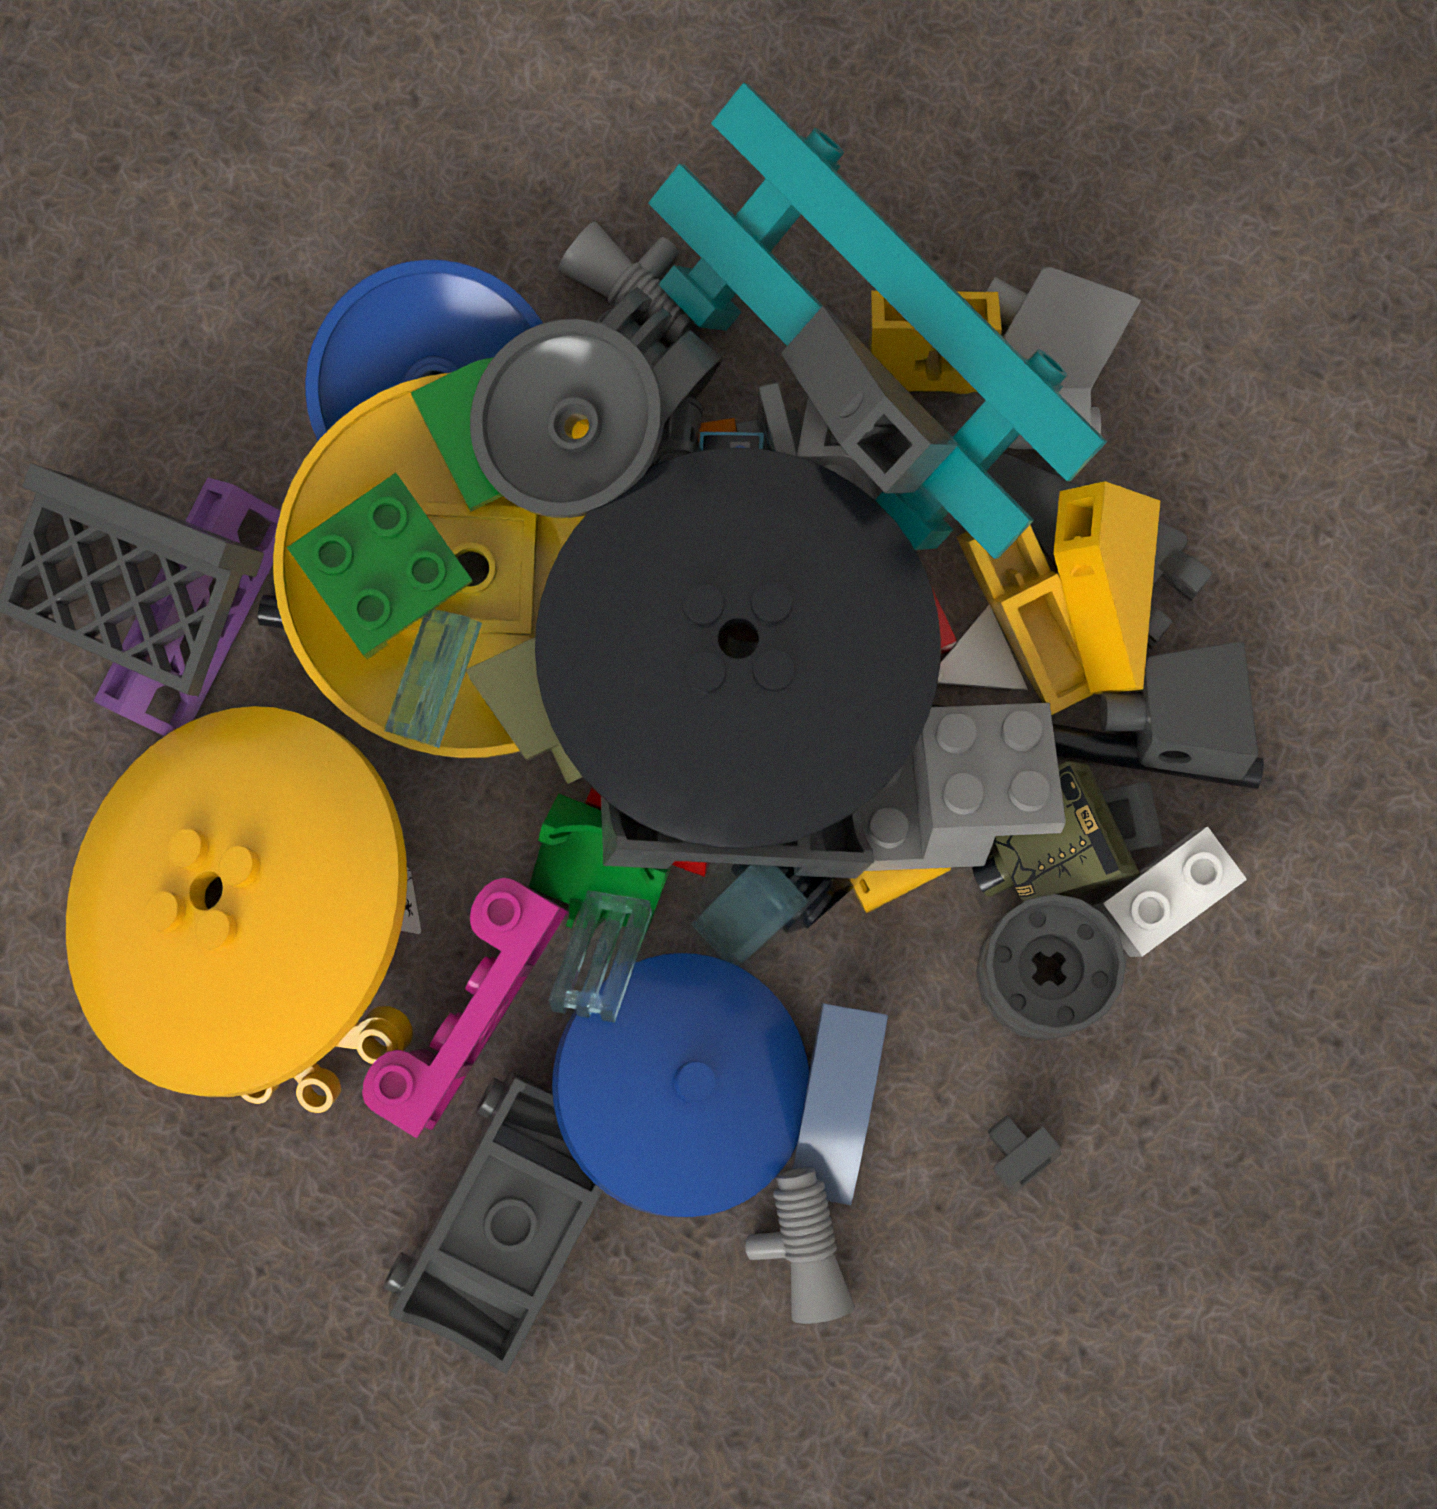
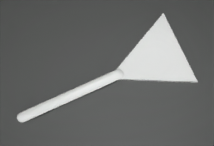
[937,604,1028,690]

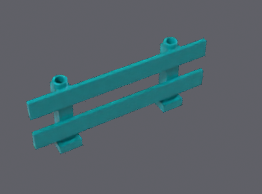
[648,82,1107,559]

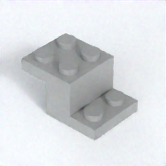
[861,703,1066,871]

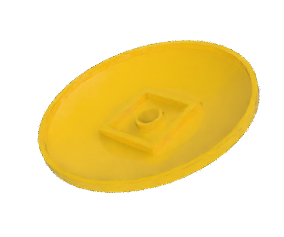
[273,372,589,758]
[66,706,407,1097]

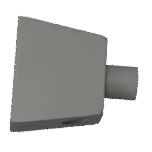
[986,267,1141,389]

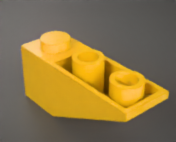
[1053,481,1160,694]

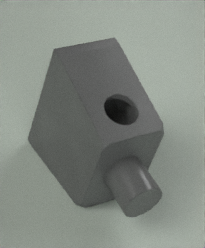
[1099,642,1259,780]

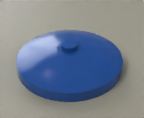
[305,260,543,441]
[552,953,809,1217]

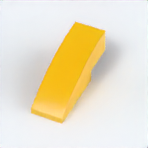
[956,525,1093,715]

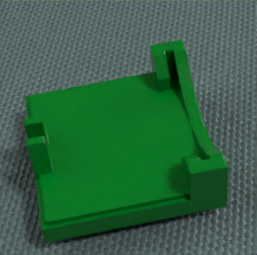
[287,473,473,660]
[529,793,672,936]

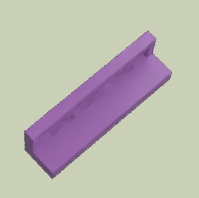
[94,477,281,736]

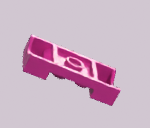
[362,878,568,1139]

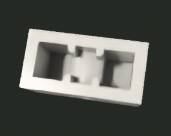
[1092,827,1247,957]

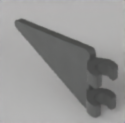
[986,452,1213,649]

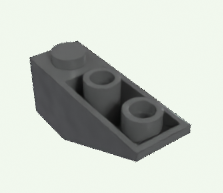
[781,305,958,493]

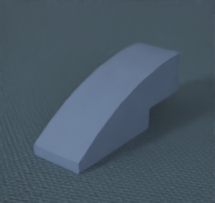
[792,1003,888,1205]

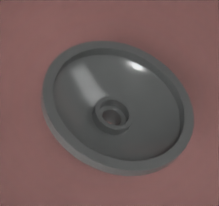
[470,319,664,518]

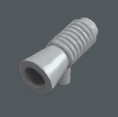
[558,221,694,344]
[746,1167,855,1324]

